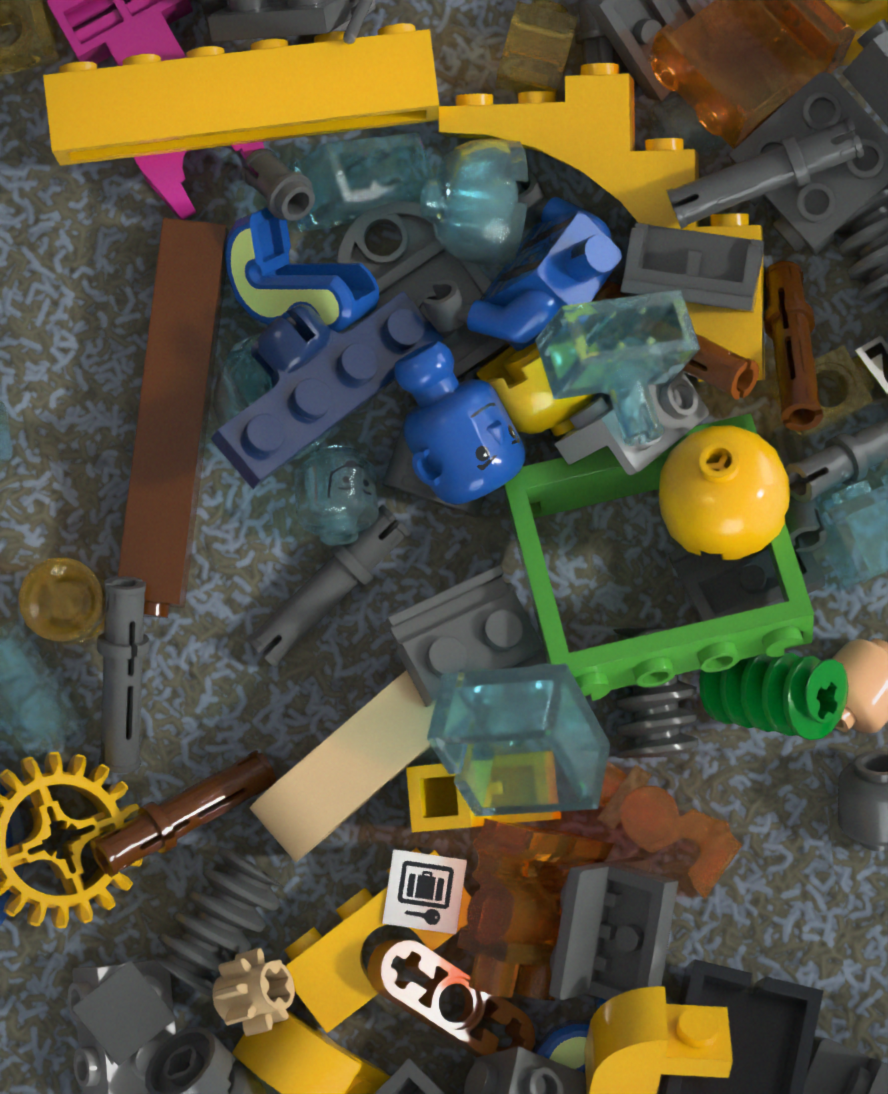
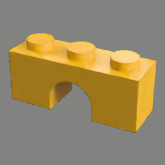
[284,847,483,1033]

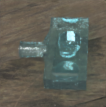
[0,619,86,760]

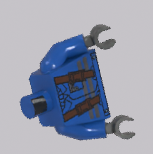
[422,172,622,352]

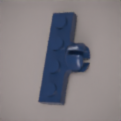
[211,291,444,489]

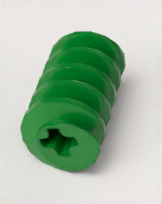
[699,652,849,740]

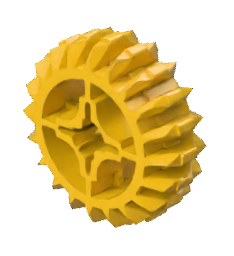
[0,752,143,928]

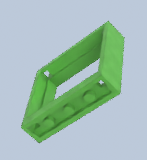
[503,413,814,702]

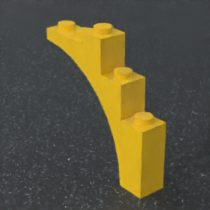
[439,63,765,382]

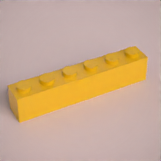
[43,23,439,166]

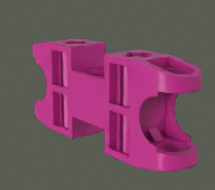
[47,0,265,220]

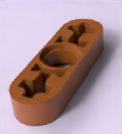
[368,939,535,1057]

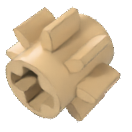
[213,948,295,1036]

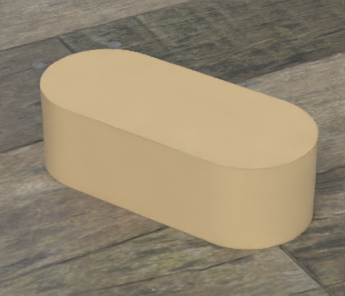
[249,670,472,862]

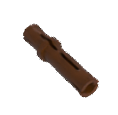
[763,261,824,431]
[90,750,276,877]

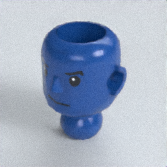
[394,341,525,505]

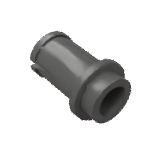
[241,149,315,221]

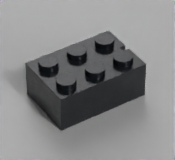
[659,959,824,1094]

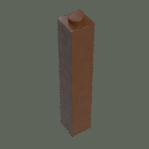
[118,218,229,618]

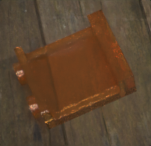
[647,0,856,149]

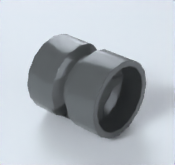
[145,1026,267,1094]

